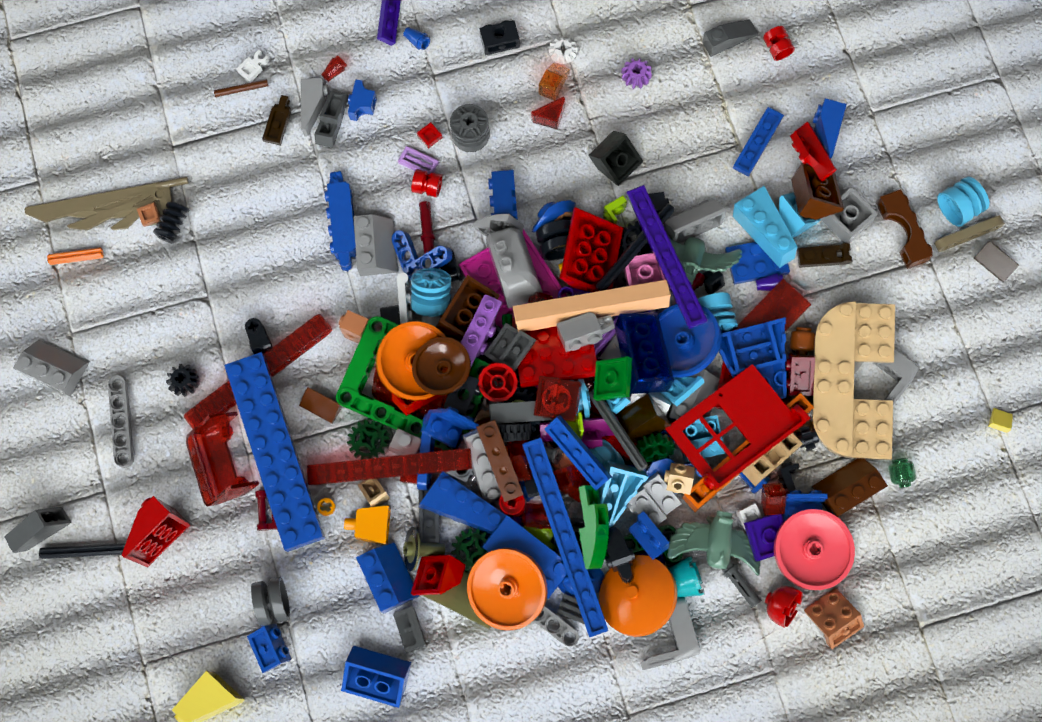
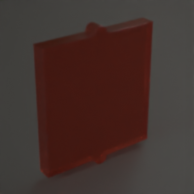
[525,503,551,529]

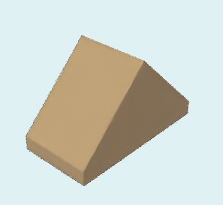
[358,474,390,507]

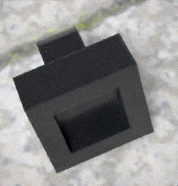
[703,271,725,295]

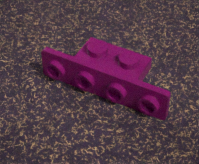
[540,416,619,449]

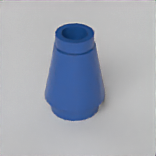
[403,27,430,50]

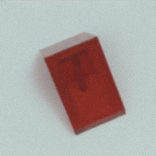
[531,96,565,130]

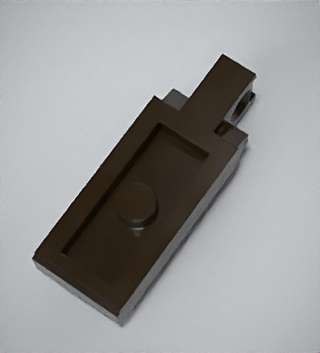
[262,95,291,146]

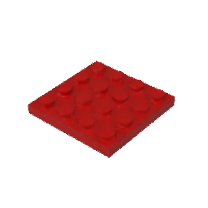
[512,318,597,388]

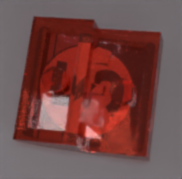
[534,376,582,422]

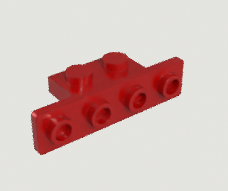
[790,122,837,181]

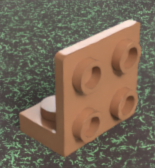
[804,588,864,649]

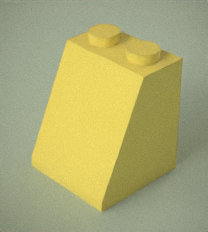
[172,671,245,722]

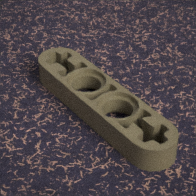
[934,215,1005,252]

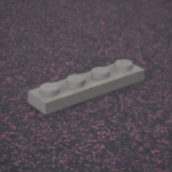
[463,429,502,503]

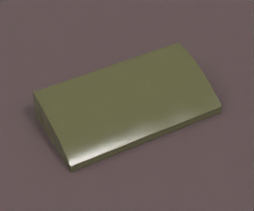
[422,572,491,630]

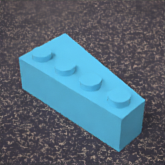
[733,186,797,268]

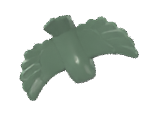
[668,236,742,285]
[667,511,760,576]

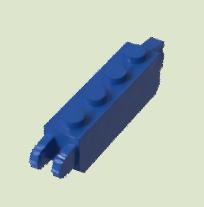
[324,171,356,271]

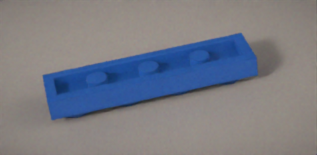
[732,107,784,177]
[544,415,612,491]

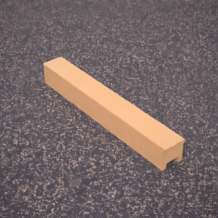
[513,280,671,332]

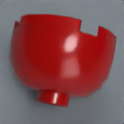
[478,363,518,402]
[765,586,803,628]

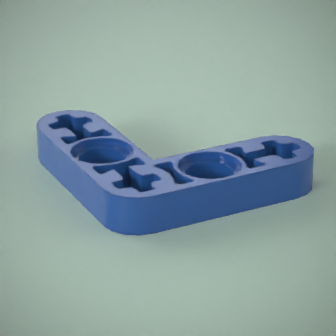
[392,230,453,280]

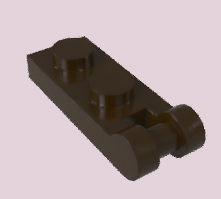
[797,243,853,268]

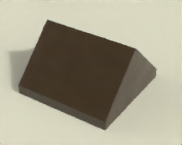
[616,393,671,445]

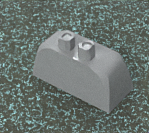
[486,227,544,309]

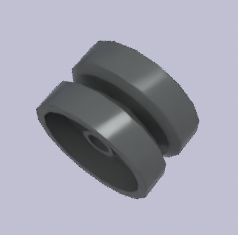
[251,577,290,627]

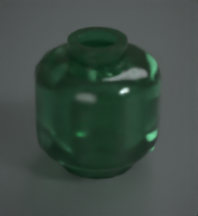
[888,458,917,488]

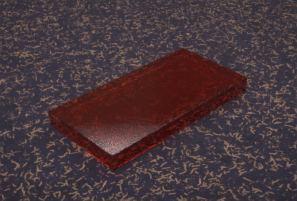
[732,279,812,332]

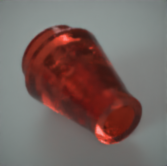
[321,55,347,82]

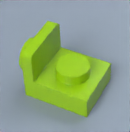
[603,196,627,225]

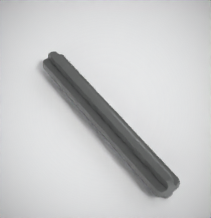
[589,389,648,471]

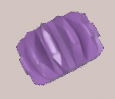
[621,57,652,89]

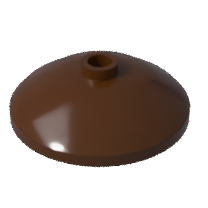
[412,337,471,395]

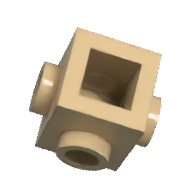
[664,463,695,495]

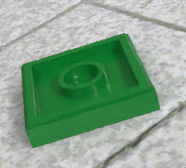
[593,356,632,401]

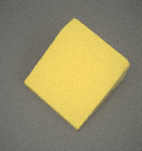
[988,408,1013,433]

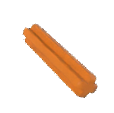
[47,247,104,265]

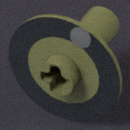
[403,527,445,571]

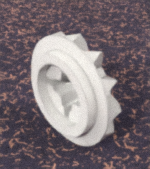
[549,36,577,64]

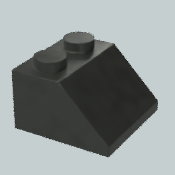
[588,131,643,186]

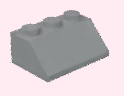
[663,199,727,243]
[354,214,397,276]
[13,340,89,397]
[668,369,719,424]

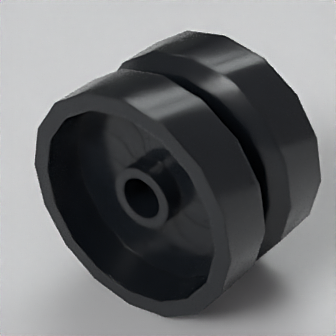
[536,220,571,261]

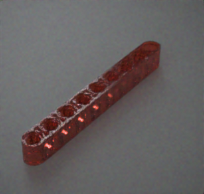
[184,314,333,433]
[306,448,473,485]

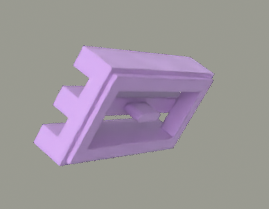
[398,146,439,174]

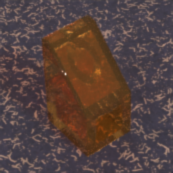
[539,63,570,101]

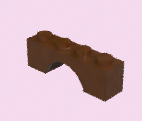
[876,189,933,269]

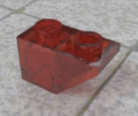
[553,463,590,503]

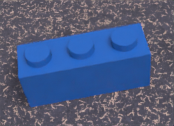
[356,542,419,614]
[341,645,411,708]

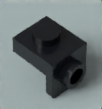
[777,462,800,494]

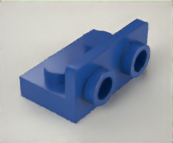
[628,511,669,560]
[247,623,291,673]

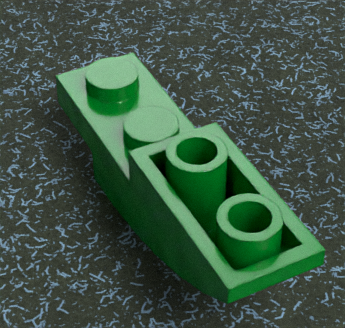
[579,485,609,569]

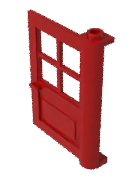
[665,364,811,491]

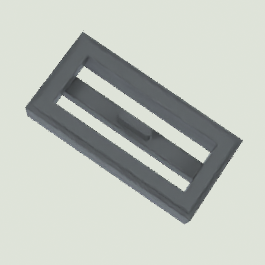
[557,594,585,625]

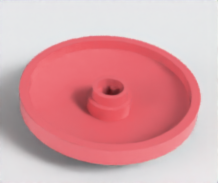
[774,509,855,590]

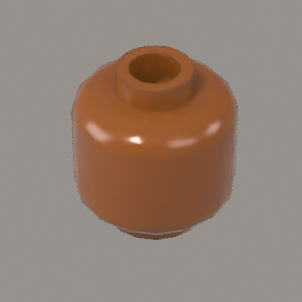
[790,327,815,355]

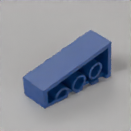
[419,471,506,535]

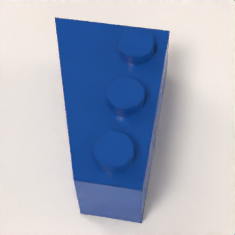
[488,170,518,220]

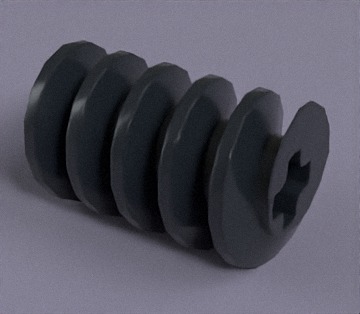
[153,202,190,244]

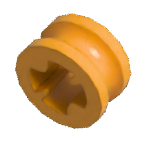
[317,498,335,516]

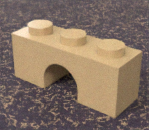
[742,433,803,487]

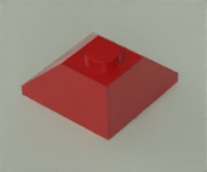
[411,555,465,595]

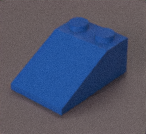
[812,98,847,159]

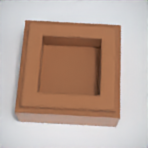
[137,202,160,227]

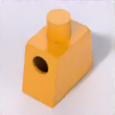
[344,506,391,545]

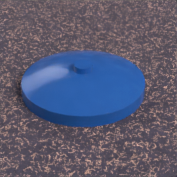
[645,304,722,378]

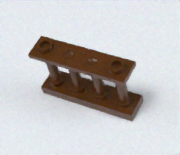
[475,416,523,502]

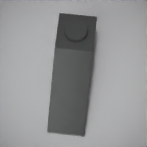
[702,19,759,57]

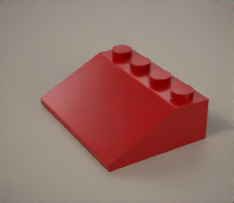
[560,207,623,292]
[122,496,191,568]

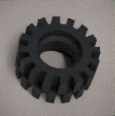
[497,422,532,441]

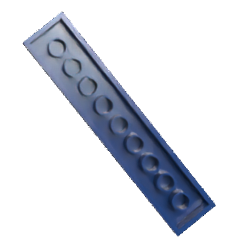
[224,352,325,552]

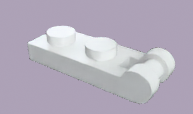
[397,273,413,324]

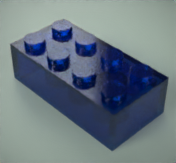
[614,312,674,394]

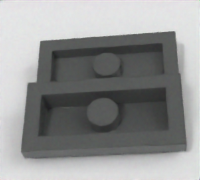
[484,323,536,372]

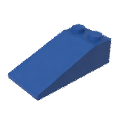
[482,515,567,599]

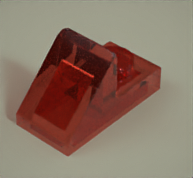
[507,440,532,482]

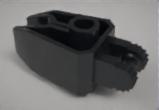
[605,526,635,584]

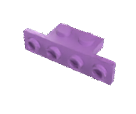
[461,295,502,367]

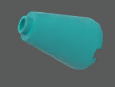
[668,556,705,598]

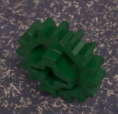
[347,420,390,462]
[635,433,676,467]
[451,528,488,572]

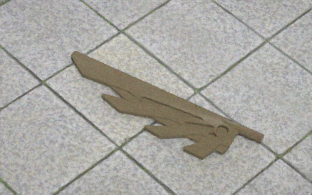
[24,177,189,230]

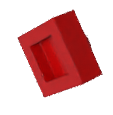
[417,122,443,149]

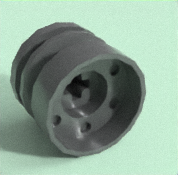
[450,104,489,152]

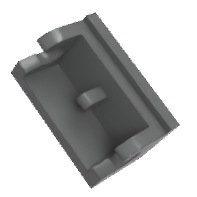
[393,606,427,653]

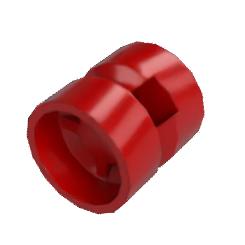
[763,26,795,61]
[411,169,443,198]
[499,495,525,517]

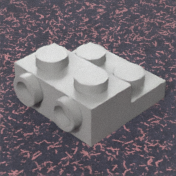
[627,472,682,526]

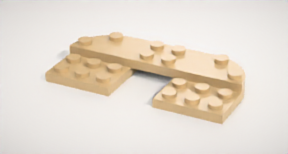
[812,302,895,460]

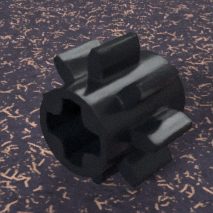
[796,426,819,451]

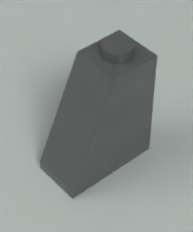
[4,507,71,553]

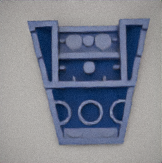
[718,317,787,399]

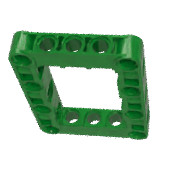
[336,316,489,453]

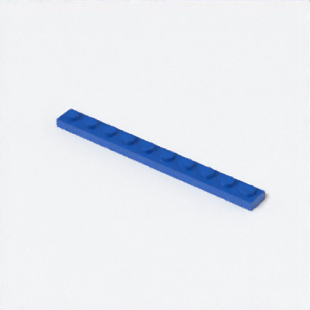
[522,438,609,638]

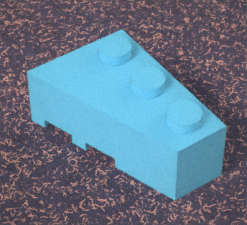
[598,460,649,527]

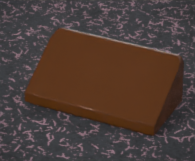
[299,387,342,424]

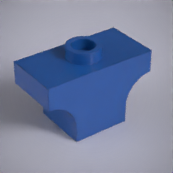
[348,79,377,121]

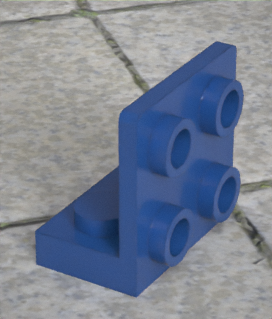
[421,407,479,448]
[781,490,828,521]

